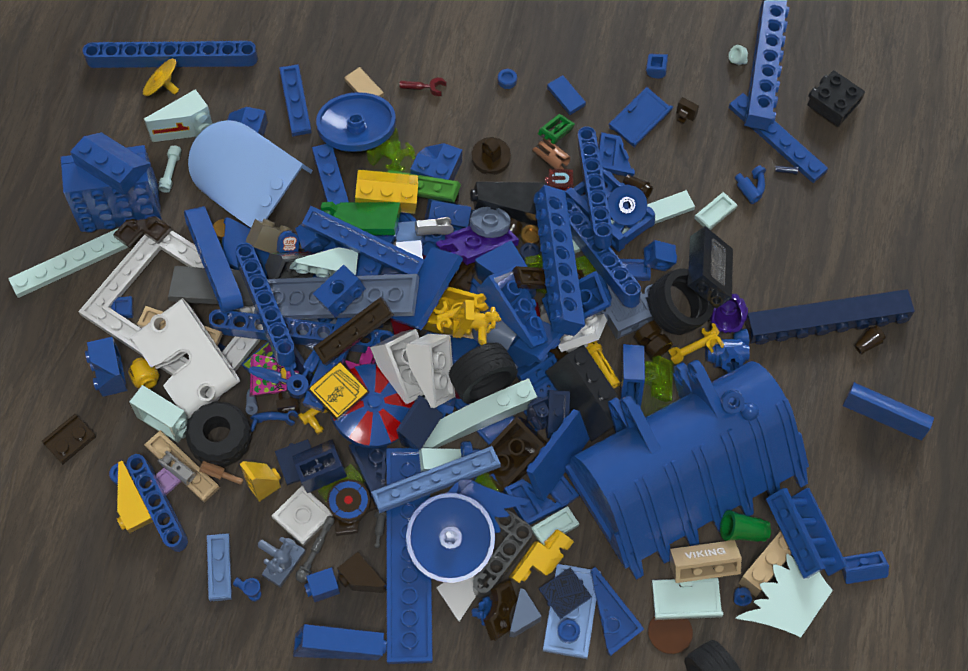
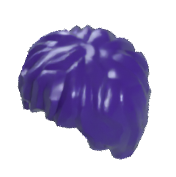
[710,294,748,333]

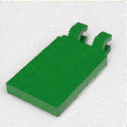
[321,202,401,235]

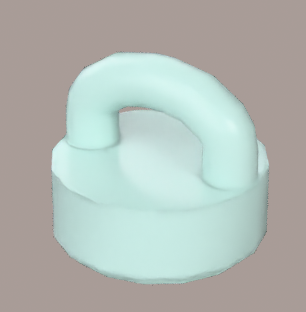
[729,45,748,65]

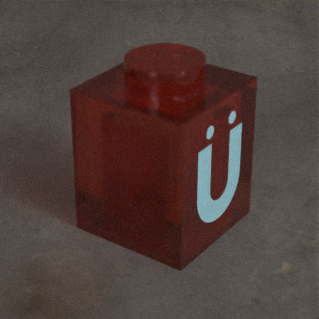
[544,169,573,191]

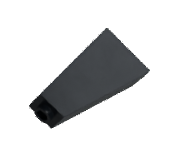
[470,182,547,226]

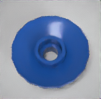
[608,185,648,226]

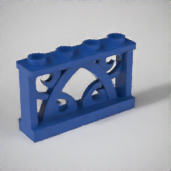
[565,167,655,252]

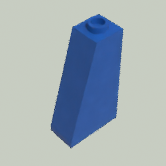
[293,624,387,660]

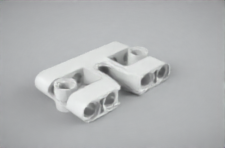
[131,298,240,419]

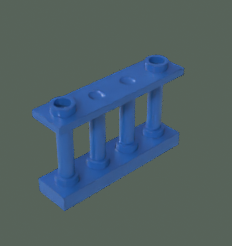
[766,488,847,579]

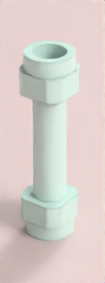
[158,146,181,193]

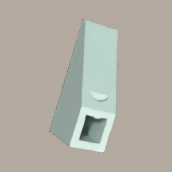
[290,247,358,277]

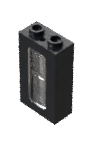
[688,226,733,308]

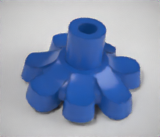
[472,597,492,626]

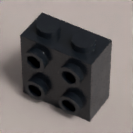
[807,70,865,127]

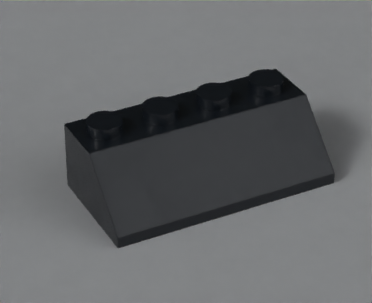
[545,345,620,442]

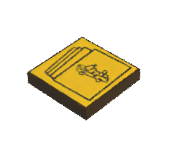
[308,361,369,421]

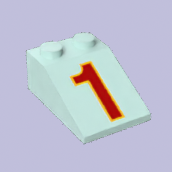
[144,90,212,142]

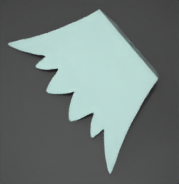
[736,554,833,637]

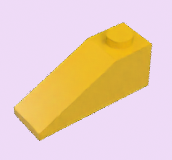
[116,461,153,534]
[240,461,281,502]

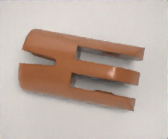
[532,138,570,172]

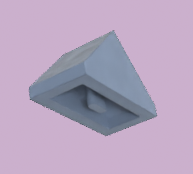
[509,588,541,638]

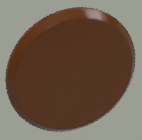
[648,616,693,654]

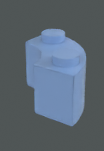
[395,221,423,259]

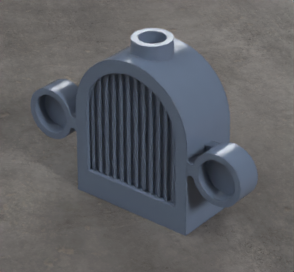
[596,284,654,339]

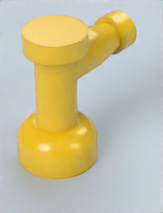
[298,408,328,435]

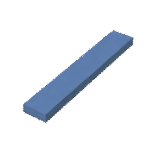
[371,446,501,513]

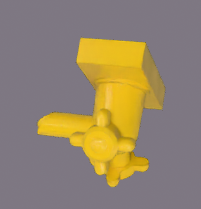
[452,300,501,345]

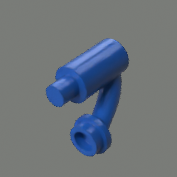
[735,165,766,204]

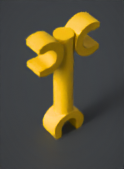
[433,293,489,334]
[669,323,724,365]

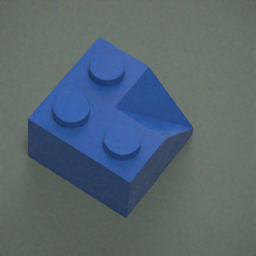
[410,143,462,181]
[85,337,128,397]

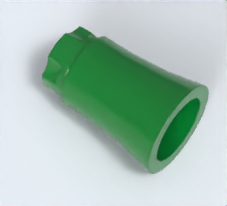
[720,510,772,542]

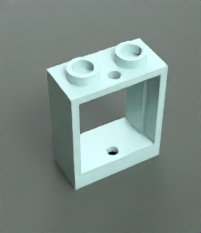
[130,385,188,443]

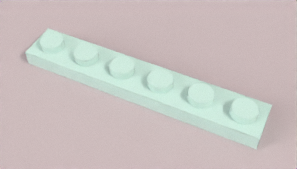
[8,228,128,298]

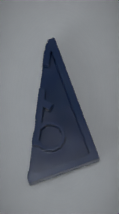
[348,444,387,510]

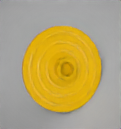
[143,59,179,96]

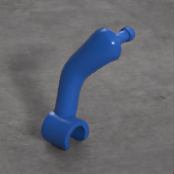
[250,410,298,432]

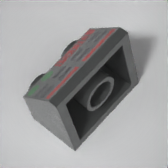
[265,251,316,279]

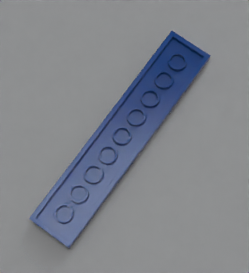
[386,448,432,664]

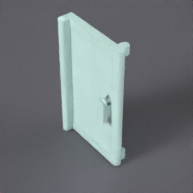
[652,577,723,620]

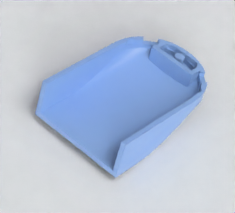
[188,120,313,227]

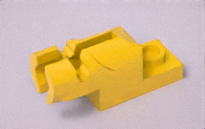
[509,529,574,583]

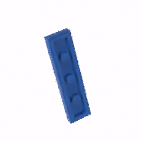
[280,64,312,136]

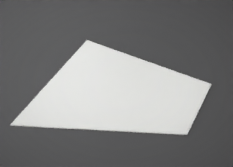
[436,572,483,622]

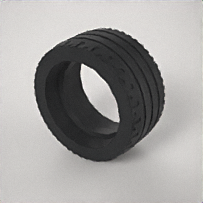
[648,268,714,335]
[449,342,518,404]
[684,640,741,671]

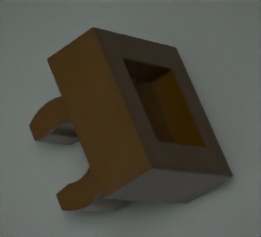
[676,97,699,124]
[276,392,300,413]

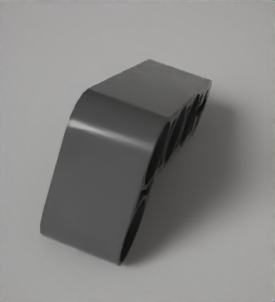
[473,510,532,599]

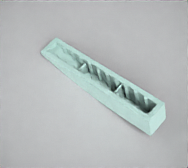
[422,378,537,449]

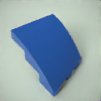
[222,217,270,277]

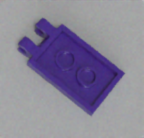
[436,226,519,265]

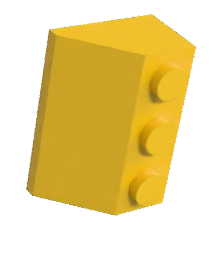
[355,170,418,214]

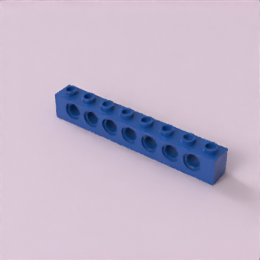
[744,0,789,131]
[534,185,585,336]

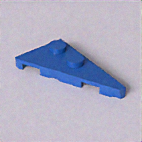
[590,567,644,656]

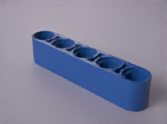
[126,454,188,552]

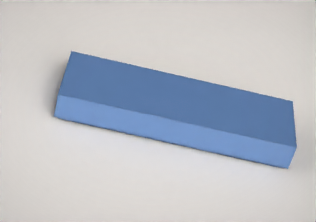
[207,533,232,601]

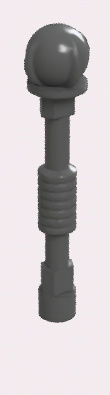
[295,516,335,583]

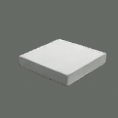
[272,486,333,546]

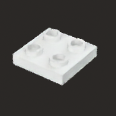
[558,314,607,353]

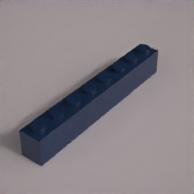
[745,289,915,344]

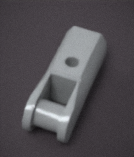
[415,217,454,236]
[157,451,196,485]

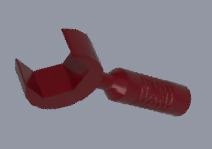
[400,77,446,96]

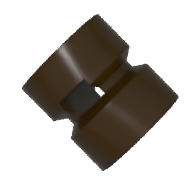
[634,321,673,360]

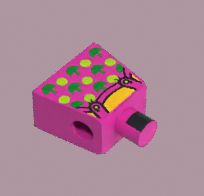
[250,354,299,397]

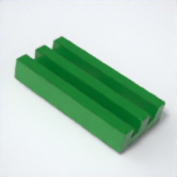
[538,114,575,144]

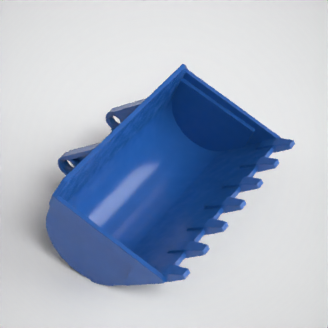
[565,359,809,580]

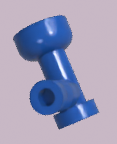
[233,577,261,601]

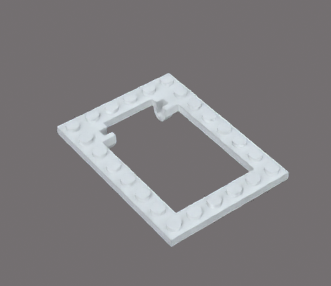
[78,231,263,398]

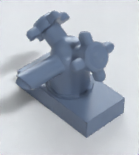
[258,537,306,588]

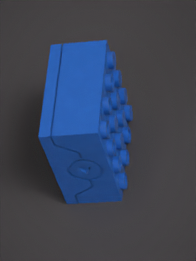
[61,145,162,232]

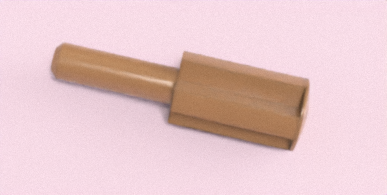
[199,461,243,485]

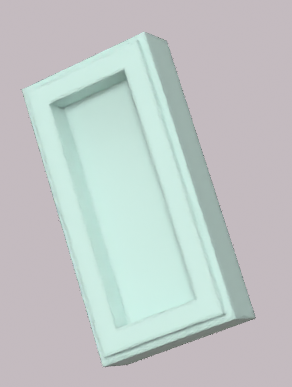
[694,192,737,230]
[419,448,462,471]
[531,506,579,545]

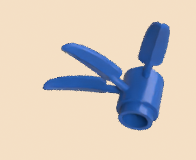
[249,350,320,399]

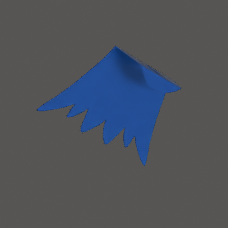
[447,479,530,533]

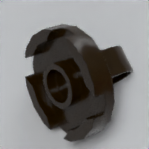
[472,137,511,175]

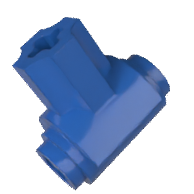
[705,339,750,373]

